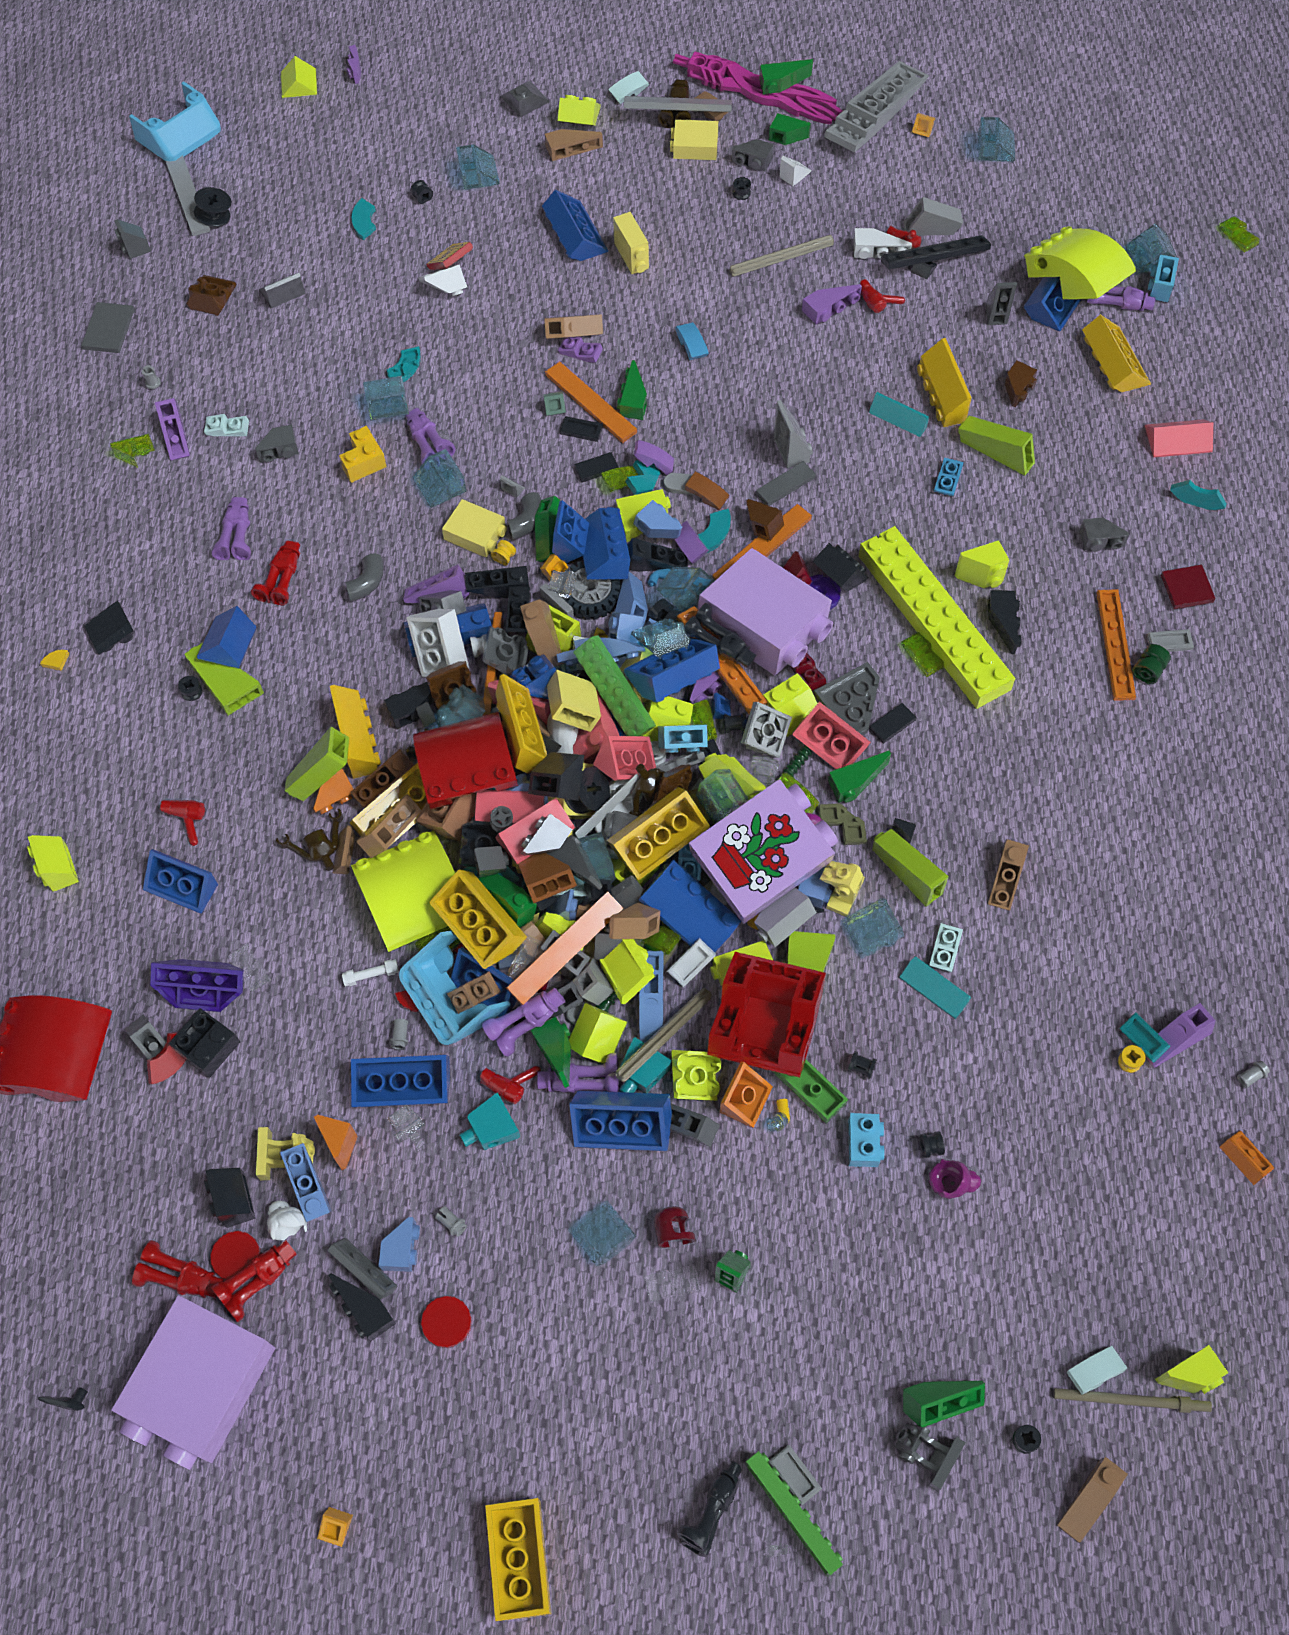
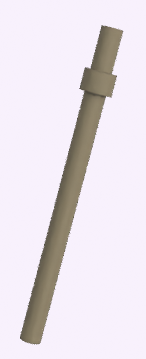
[1054,1388,1212,1413]

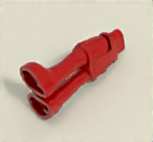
[251,541,301,606]
[132,1240,224,1299]
[210,1240,297,1322]

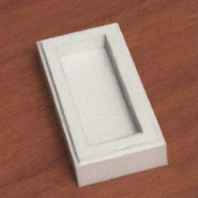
[667,938,716,987]

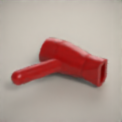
[887,226,921,249]
[859,279,905,313]
[160,800,205,846]
[480,1066,541,1105]

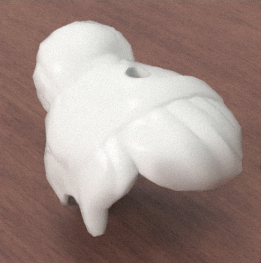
[267,1201,307,1240]

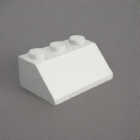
[407,609,469,677]

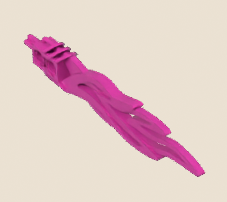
[673,51,843,124]

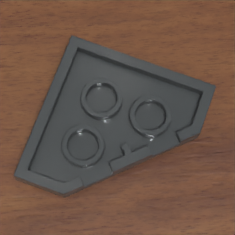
[814,662,880,735]

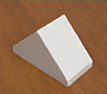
[780,156,812,186]

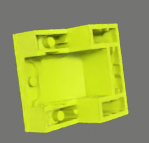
[1024,226,1136,299]
[351,830,455,952]

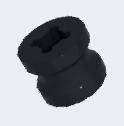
[733,177,751,200]
[410,180,433,204]
[178,676,203,701]
[919,1131,945,1158]
[1012,1425,1042,1454]

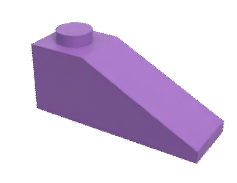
[155,398,190,460]
[403,565,470,603]

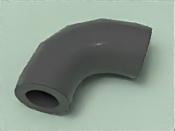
[507,492,541,540]
[346,553,383,601]

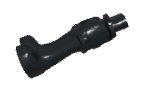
[682,603,757,668]
[677,1461,742,1557]

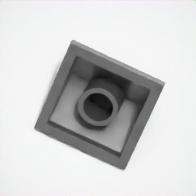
[260,273,305,309]

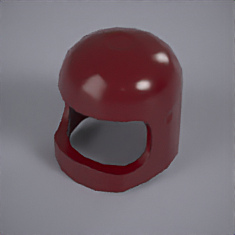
[654,1206,696,1248]

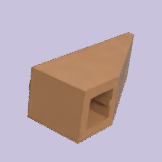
[544,314,603,338]
[988,839,1029,911]

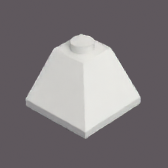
[418,265,467,296]

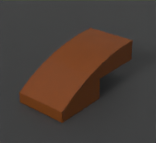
[685,471,730,510]

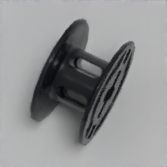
[193,187,232,227]
[564,767,610,814]

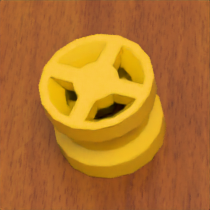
[491,540,516,566]
[1118,1045,1145,1073]

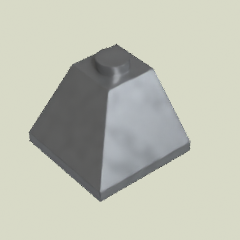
[501,81,549,117]

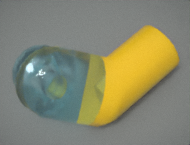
[766,1099,790,1132]

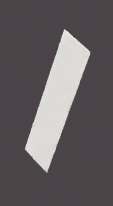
[575,773,639,841]

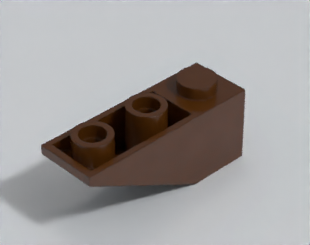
[350,749,414,809]

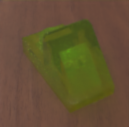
[110,434,155,468]

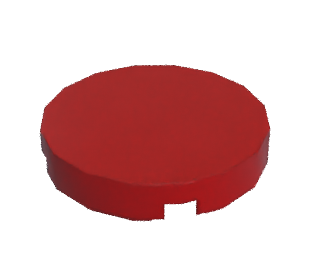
[211,1231,261,1280]
[421,1296,472,1348]

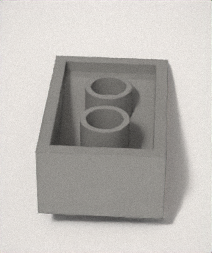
[774,400,813,468]

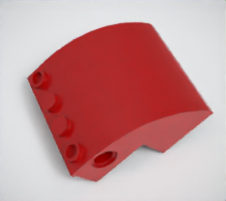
[413,712,518,809]
[707,952,826,1078]
[0,995,112,1102]

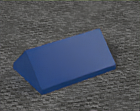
[197,606,256,668]
[143,849,218,913]
[451,947,518,1017]

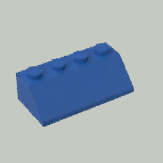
[542,189,609,261]
[1024,277,1081,332]
[582,507,630,579]
[403,603,492,658]
[624,637,720,702]
[638,860,741,952]
[351,1055,450,1107]
[569,1091,672,1151]

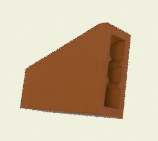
[518,853,577,903]

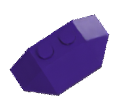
[150,959,244,1012]

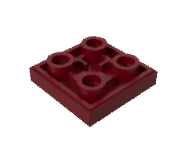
[1161,564,1216,609]

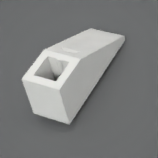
[853,228,912,259]

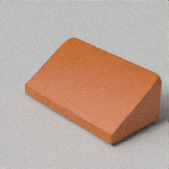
[1219,1131,1274,1185]

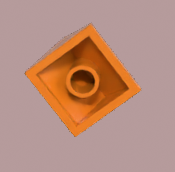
[720,1062,773,1128]
[314,1115,358,1170]

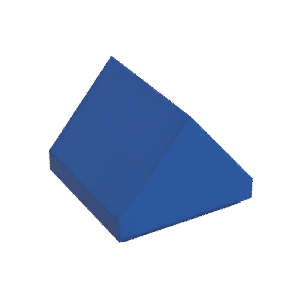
[711,692,731,719]

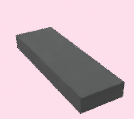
[756,461,816,506]
[328,1238,398,1300]

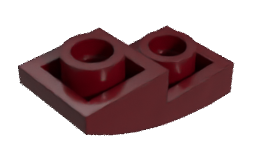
[790,653,827,691]

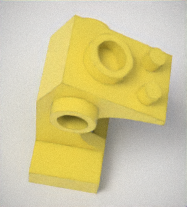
[820,861,865,917]
[256,1127,315,1181]

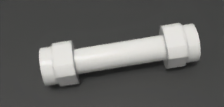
[342,959,399,987]

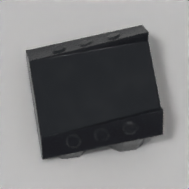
[83,600,134,655]
[459,821,505,867]

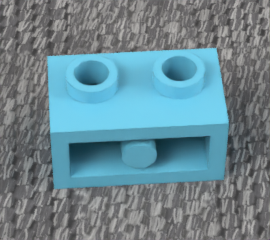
[1147,255,1179,302]
[658,724,707,752]
[848,1113,884,1167]

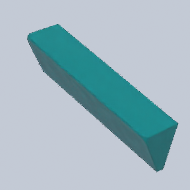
[869,392,929,437]
[899,956,971,1020]

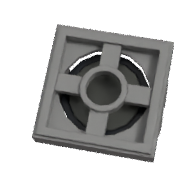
[741,702,792,758]

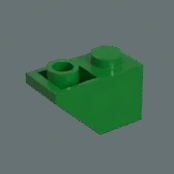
[769,113,811,145]

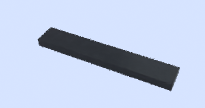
[881,235,991,270]

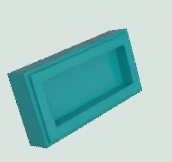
[1119,1012,1171,1063]

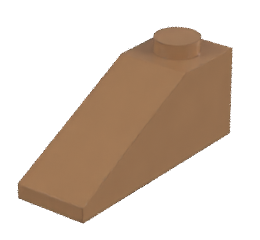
[544,129,603,161]
[520,599,565,667]
[356,794,422,858]
[1057,1457,1128,1543]

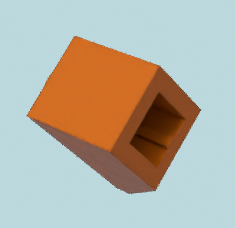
[313,769,354,815]

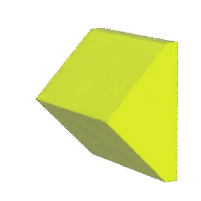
[281,56,317,98]
[569,1003,627,1064]

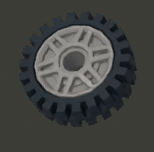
[559,561,621,620]

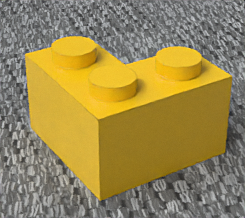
[339,426,387,483]

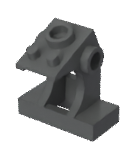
[894,1424,966,1492]

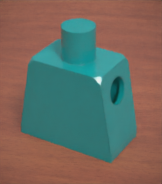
[619,1037,672,1093]
[459,1093,521,1150]

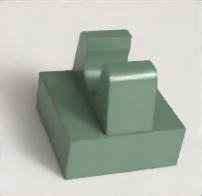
[543,391,566,416]

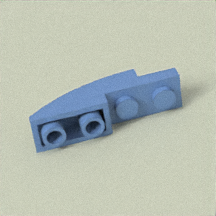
[557,638,645,666]
[639,951,664,1043]

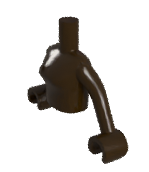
[629,764,665,817]
[276,809,343,871]

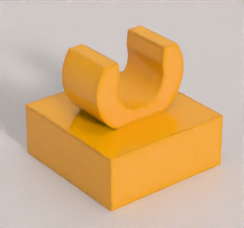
[912,113,935,137]
[540,554,568,584]

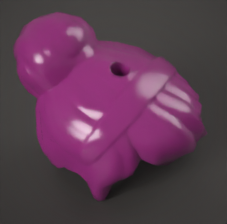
[929,1159,981,1199]

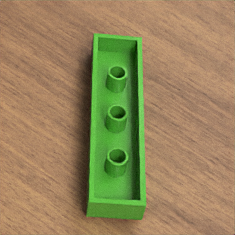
[573,635,656,736]
[772,1060,848,1124]
[745,1451,843,1577]

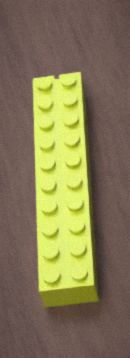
[858,526,1015,709]

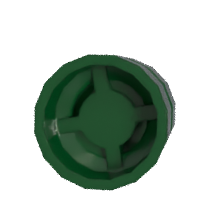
[1132,644,1171,684]

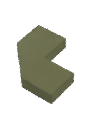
[818,803,867,845]

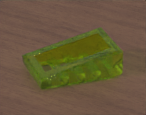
[691,699,717,742]

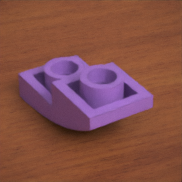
[346,45,361,84]
[558,337,603,363]
[634,440,674,475]
[674,521,709,564]

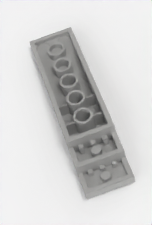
[824,61,929,153]

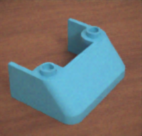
[129,82,221,161]
[399,930,511,1045]

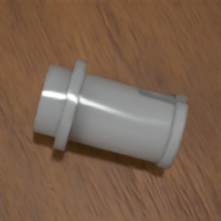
[142,365,161,389]
[389,1019,408,1050]
[1237,1061,1270,1089]
[435,1206,467,1237]

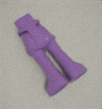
[1087,286,1156,311]
[406,408,456,469]
[212,497,251,560]
[482,988,565,1057]
[537,1053,619,1093]

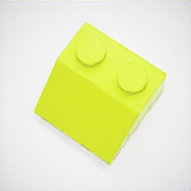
[955,540,1009,588]
[763,673,817,737]
[643,696,693,751]
[1155,1345,1228,1394]

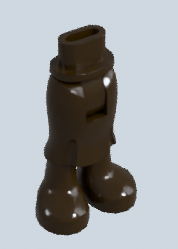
[657,79,691,129]

